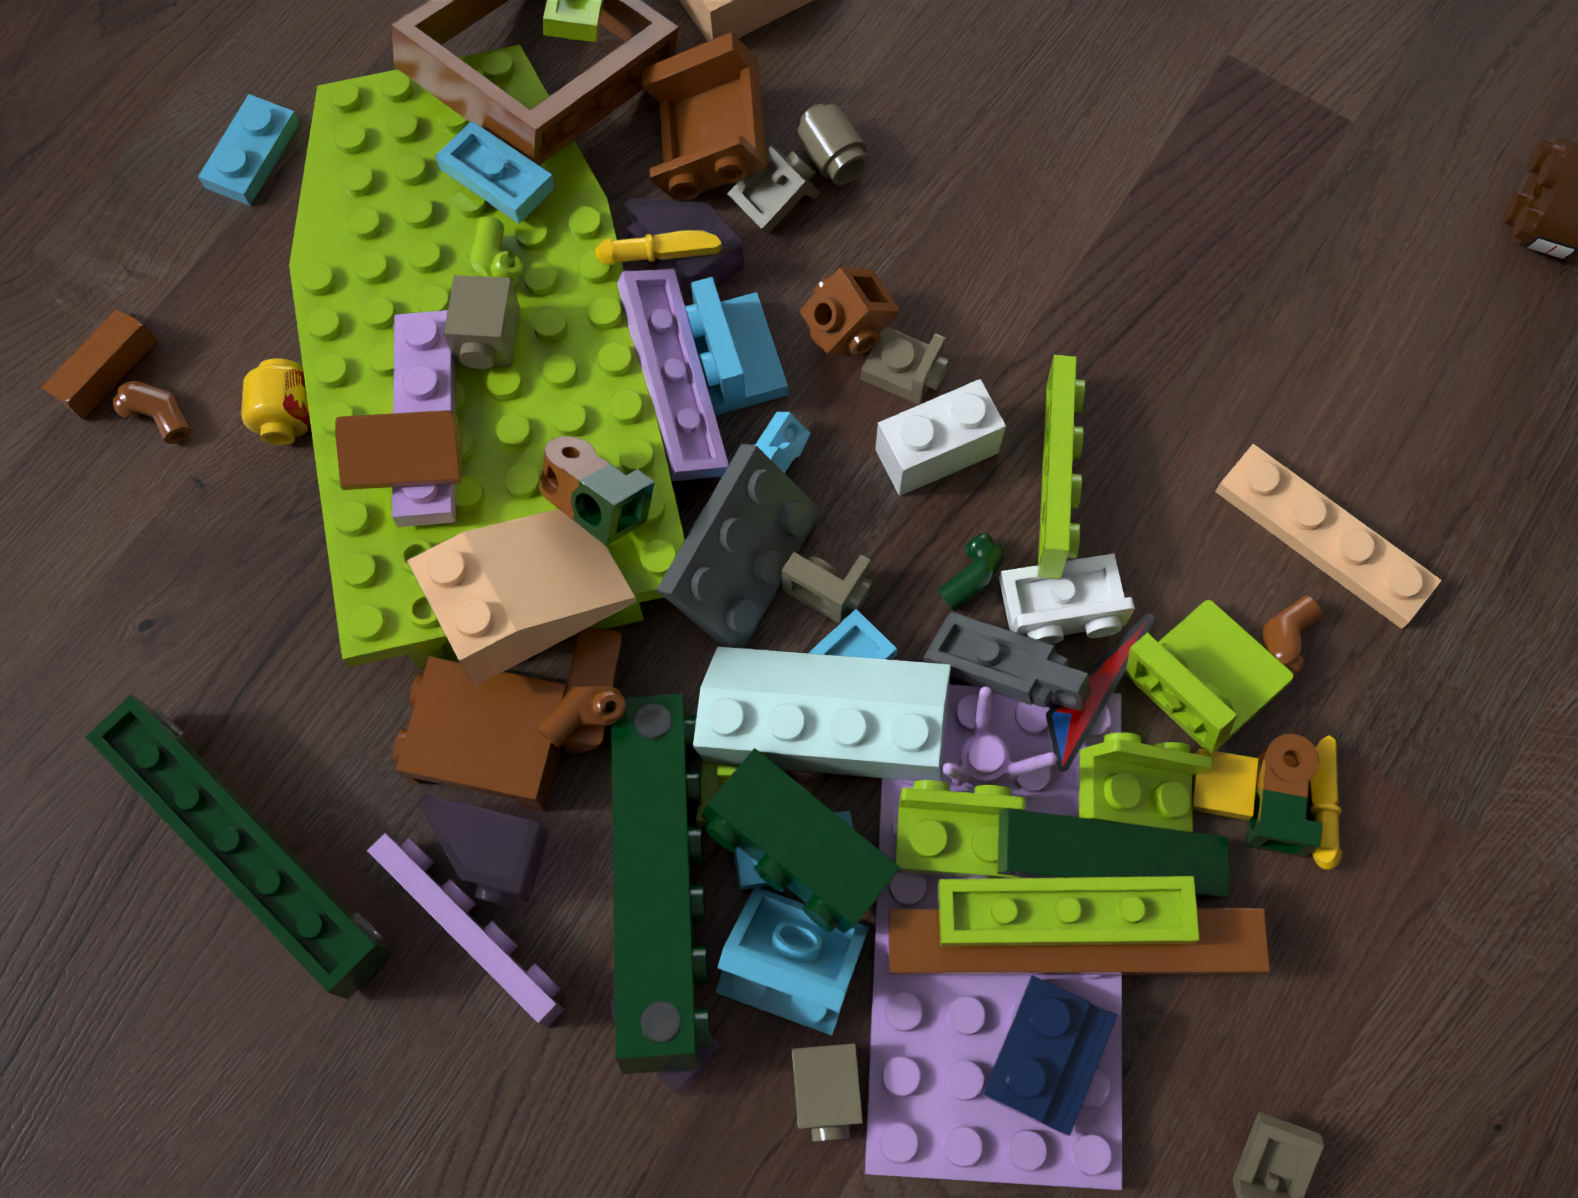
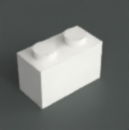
[876,379,1006,496]

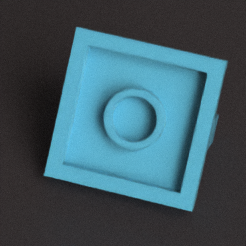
[685,277,788,416]
[716,888,869,1036]

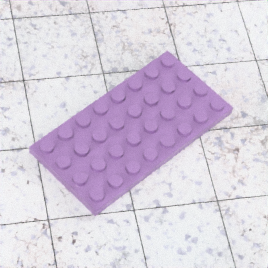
[864,685,1122,1190]

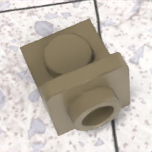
[728,146,821,233]
[860,326,950,405]
[782,552,874,624]

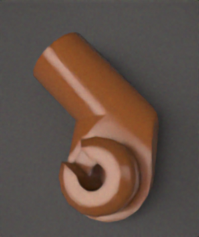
[113,381,191,444]
[1262,595,1323,677]
[537,686,626,748]

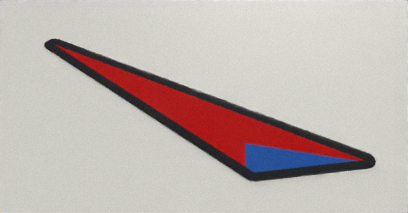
[1046,614,1155,772]

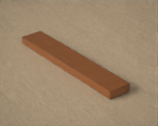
[888,908,1270,975]

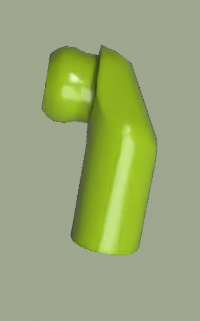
[470,217,523,287]

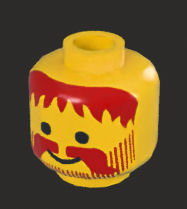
[241,358,311,445]

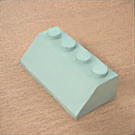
[693,647,951,781]

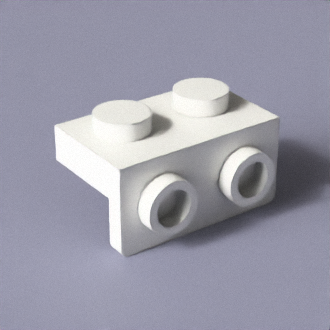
[999,554,1135,645]

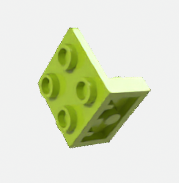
[1125,600,1293,755]

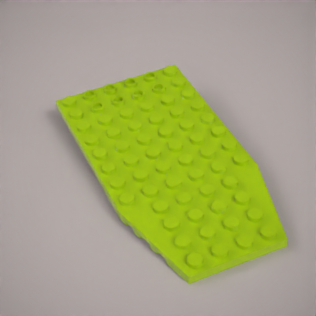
[289,45,685,671]

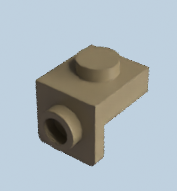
[1232,1111,1324,1198]

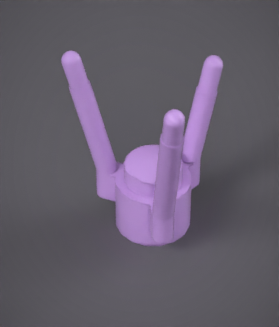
[943,686,1057,787]

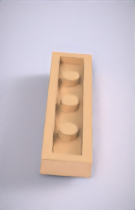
[1215,444,1442,629]

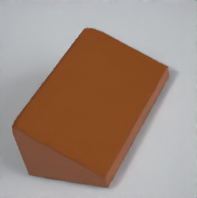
[41,309,158,420]
[335,410,463,490]
[562,627,622,755]

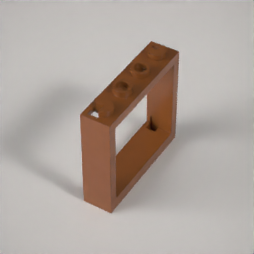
[391,0,678,166]

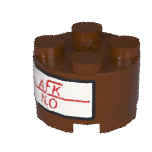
[1503,138,1578,263]

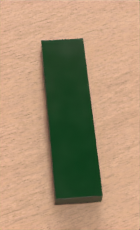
[998,808,1230,900]

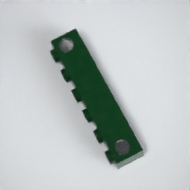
[85,694,393,1000]
[611,694,711,1074]

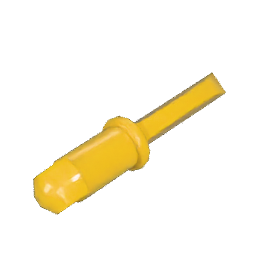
[595,231,722,265]
[1310,735,1343,870]

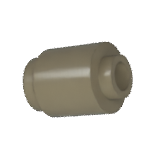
[796,104,869,185]

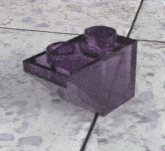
[624,197,744,303]

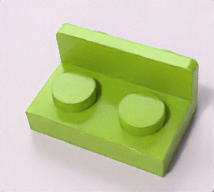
[1079,733,1213,832]
[895,780,1026,879]

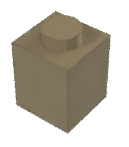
[444,275,520,370]
[792,1043,863,1142]

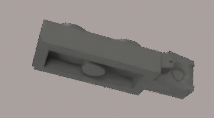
[923,612,1091,711]

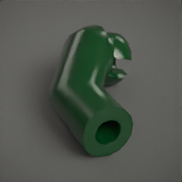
[937,533,1005,612]

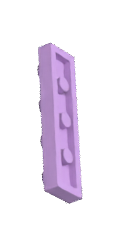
[617,269,729,482]
[392,310,456,527]
[367,833,565,1028]

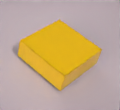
[1192,748,1259,820]

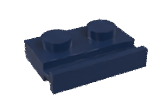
[981,975,1118,1136]

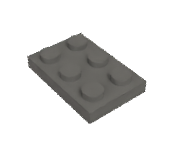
[656,444,821,649]

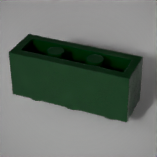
[701,748,901,934]

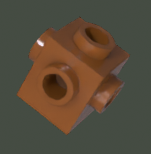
[799,267,901,355]

